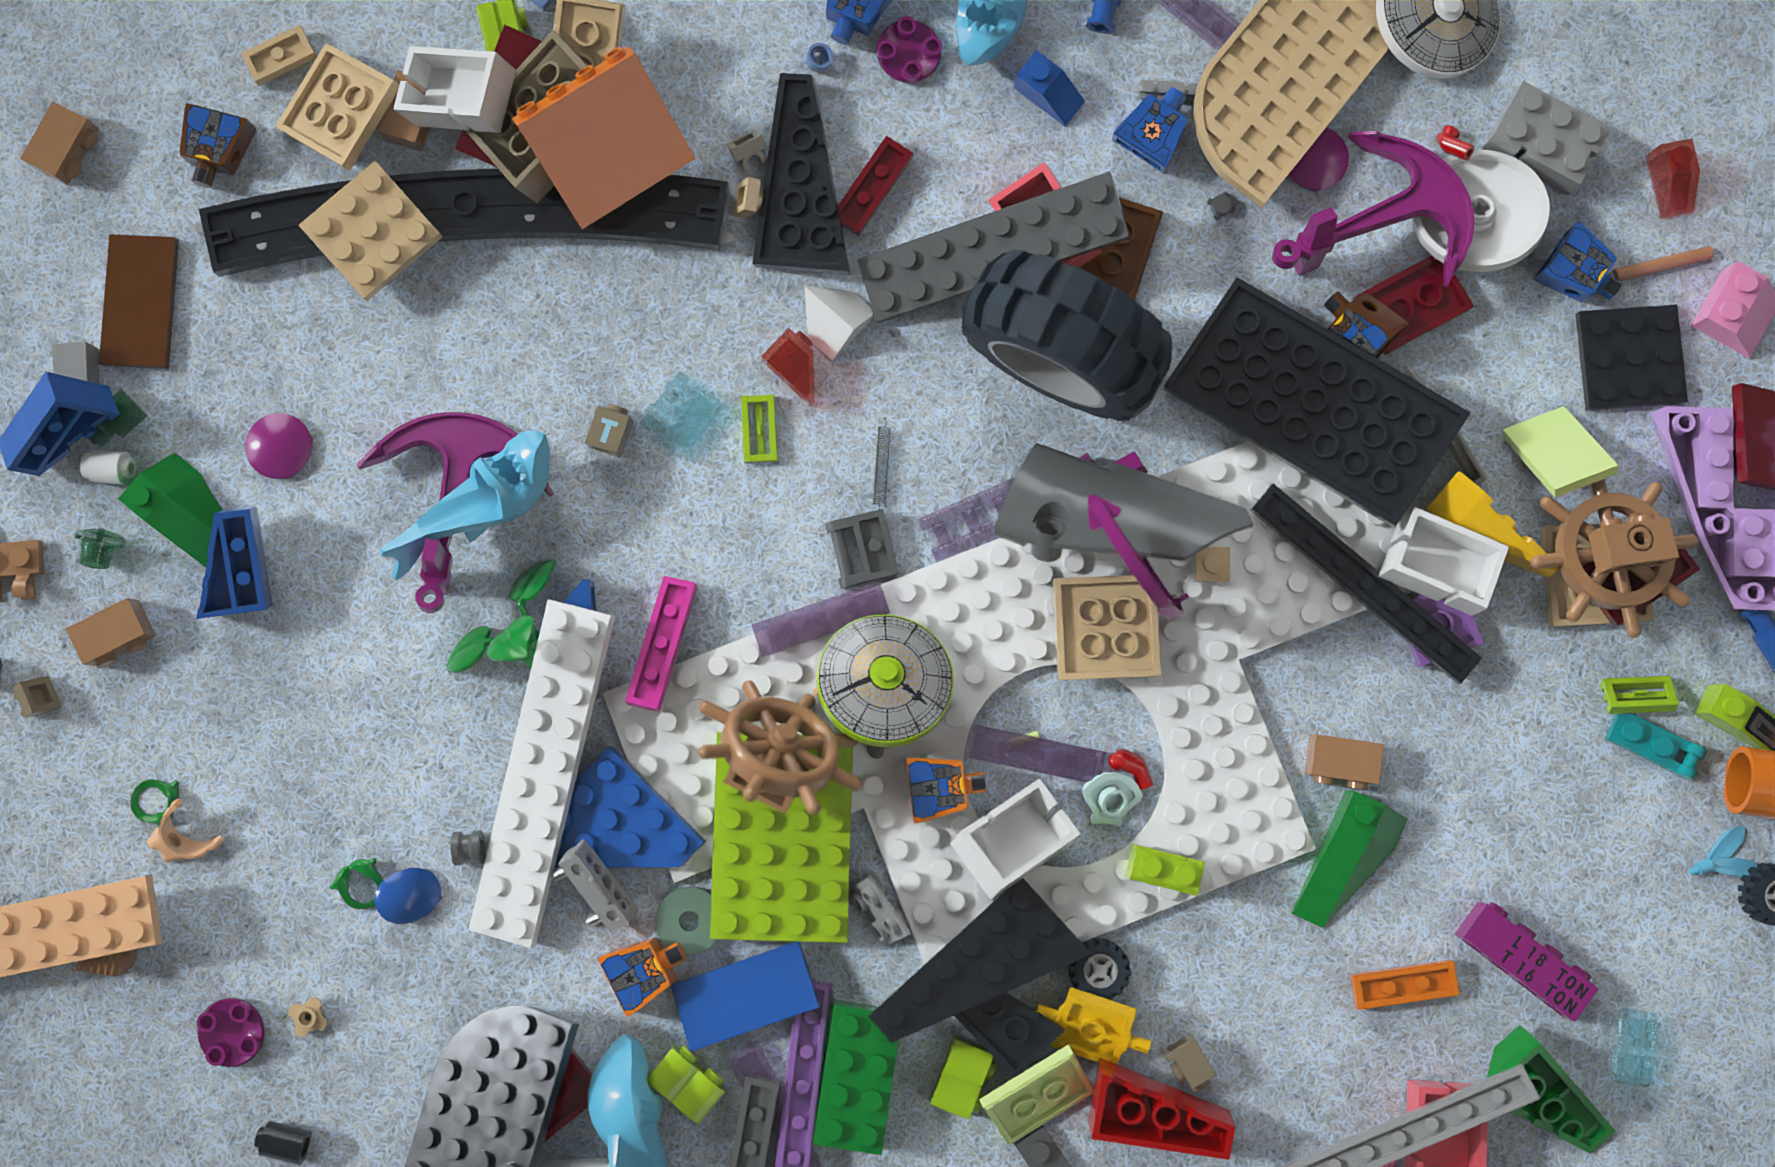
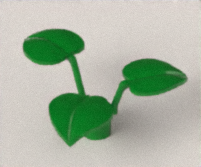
[446,559,557,673]

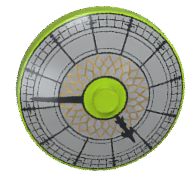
[816,614,954,747]

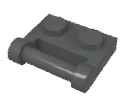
[825,509,899,589]

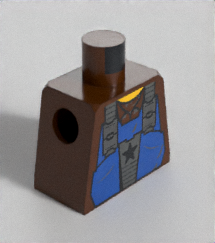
[179,103,257,188]
[1324,291,1409,359]

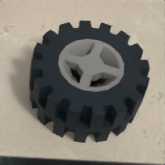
[1737,863,1775,926]
[1068,938,1131,1000]

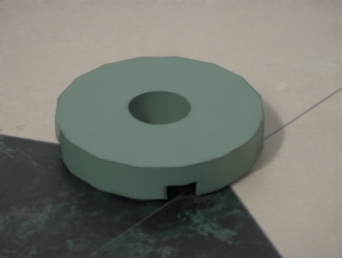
[655,887,717,956]

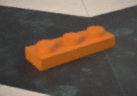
[1350,959,1460,1010]

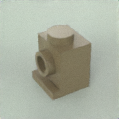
[1161,1034,1216,1093]

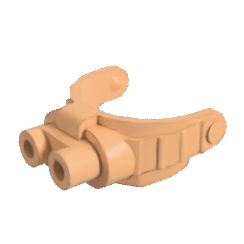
[147,799,224,863]

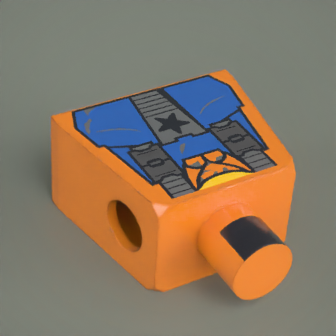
[906,758,986,824]
[597,937,687,1017]

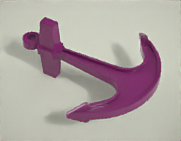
[1272,131,1475,287]
[356,412,554,614]
[1079,451,1189,621]

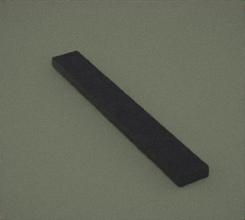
[1250,483,1482,684]

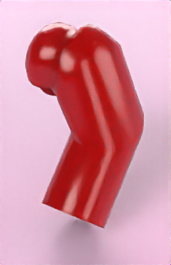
[1436,125,1474,161]
[1109,749,1154,790]

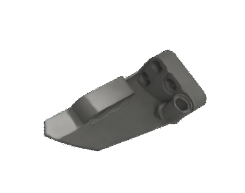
[995,443,1254,562]

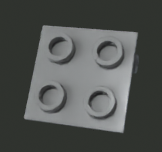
[849,873,911,945]

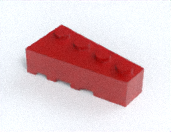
[1088,1057,1236,1160]

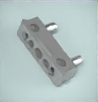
[551,839,638,932]

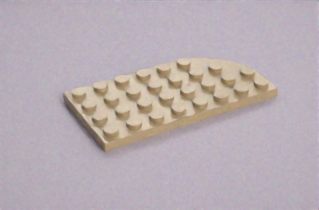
[1194,0,1389,209]

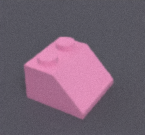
[1691,261,1775,358]

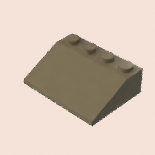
[465,30,589,203]

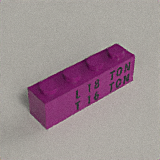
[1454,902,1599,1022]

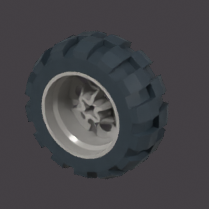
[962,250,1173,421]

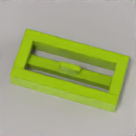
[741,394,778,463]
[1600,676,1679,714]

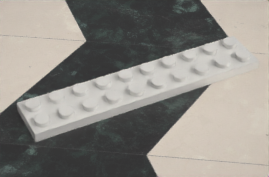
[469,599,615,949]

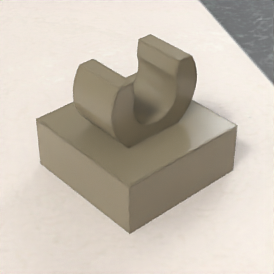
[726,130,767,172]
[12,676,61,718]

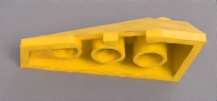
[1425,471,1559,578]

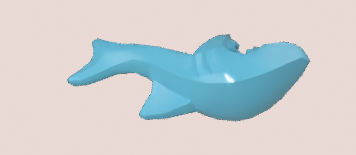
[956,0,1027,66]
[380,431,549,580]
[588,1034,668,1167]

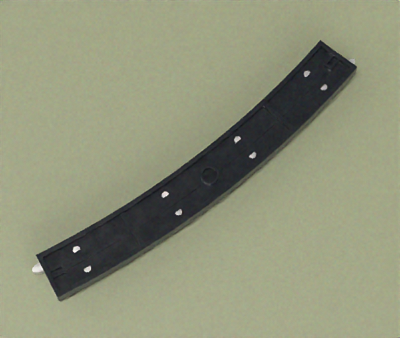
[193,168,735,277]

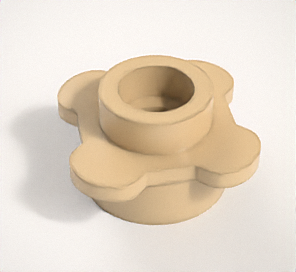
[288,997,328,1037]

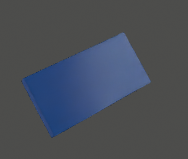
[670,941,821,1052]

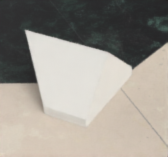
[804,286,874,362]

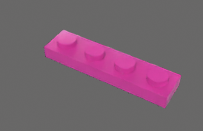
[625,576,698,713]

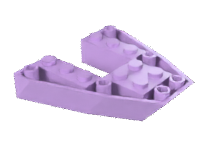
[1651,406,1775,611]

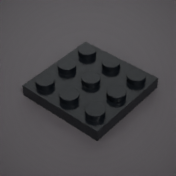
[1575,304,1688,411]

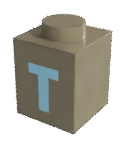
[585,404,634,458]

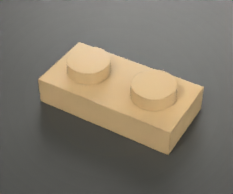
[241,25,317,86]

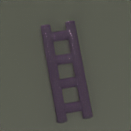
[917,476,1016,561]

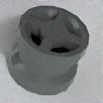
[451,830,485,866]

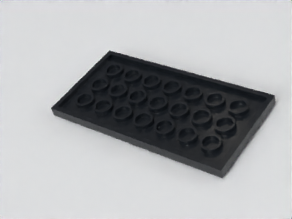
[1164,277,1470,529]

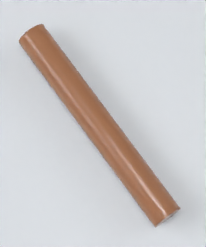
[1613,246,1713,282]

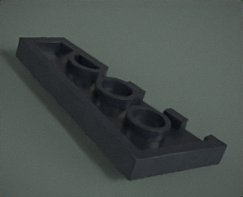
[954,992,1065,1078]

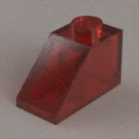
[1645,138,1700,218]
[761,328,815,407]

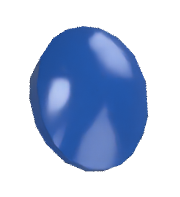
[374,868,441,925]

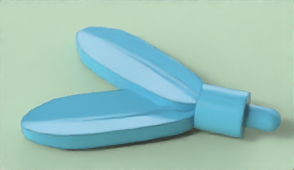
[1688,826,1757,877]

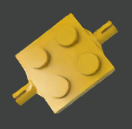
[1036,987,1151,1064]

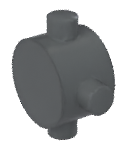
[1207,192,1235,220]

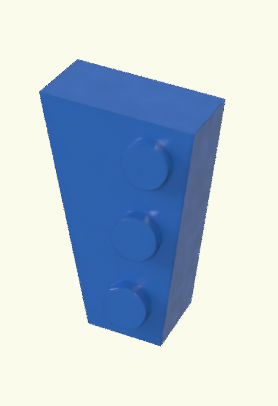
[0,372,119,476]
[196,506,273,619]

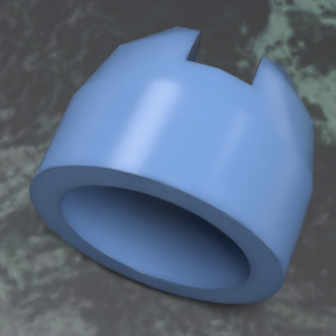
[806,43,833,72]

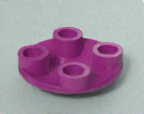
[877,16,942,83]
[1289,127,1349,191]
[245,413,313,479]
[197,998,265,1067]

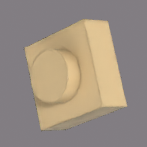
[733,177,763,218]
[1194,547,1230,582]

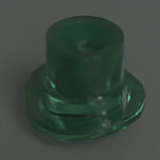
[74,528,125,569]

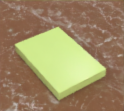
[1503,406,1618,498]
[979,1045,1094,1145]

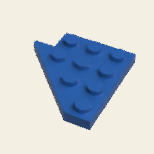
[555,746,706,868]

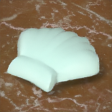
[1082,772,1143,826]

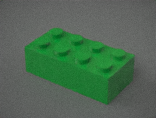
[813,1000,899,1155]

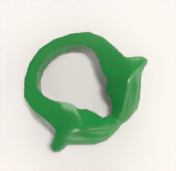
[130,779,179,827]
[330,858,384,909]

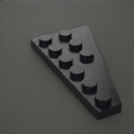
[752,73,851,275]
[868,878,1091,1043]

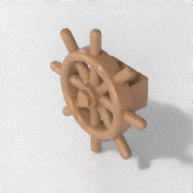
[1530,479,1698,638]
[698,680,863,815]

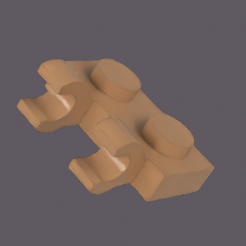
[0,540,45,602]

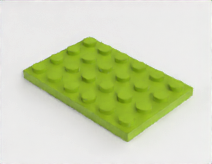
[710,732,853,943]

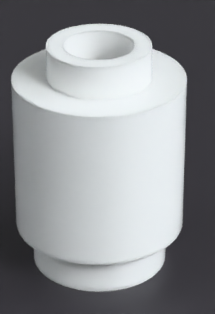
[80,449,136,485]

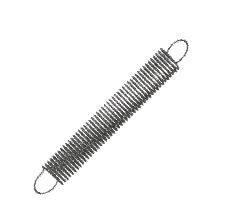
[873,417,891,510]

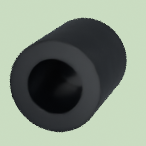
[254,1121,312,1165]

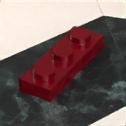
[838,135,914,237]

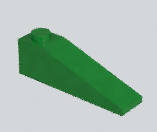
[118,453,223,567]
[1291,790,1408,928]
[1487,1025,1616,1154]

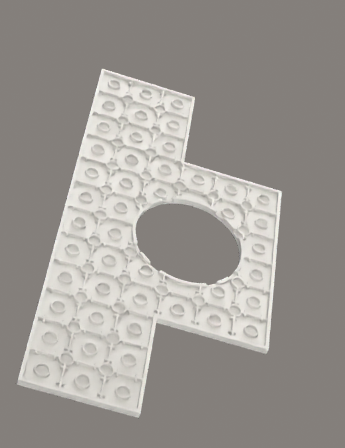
[602,441,1412,965]

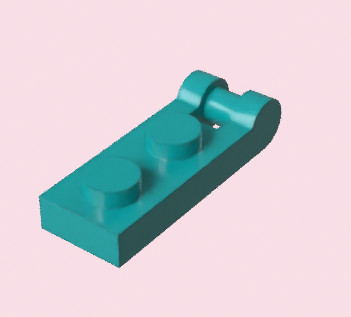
[1605,713,1708,781]

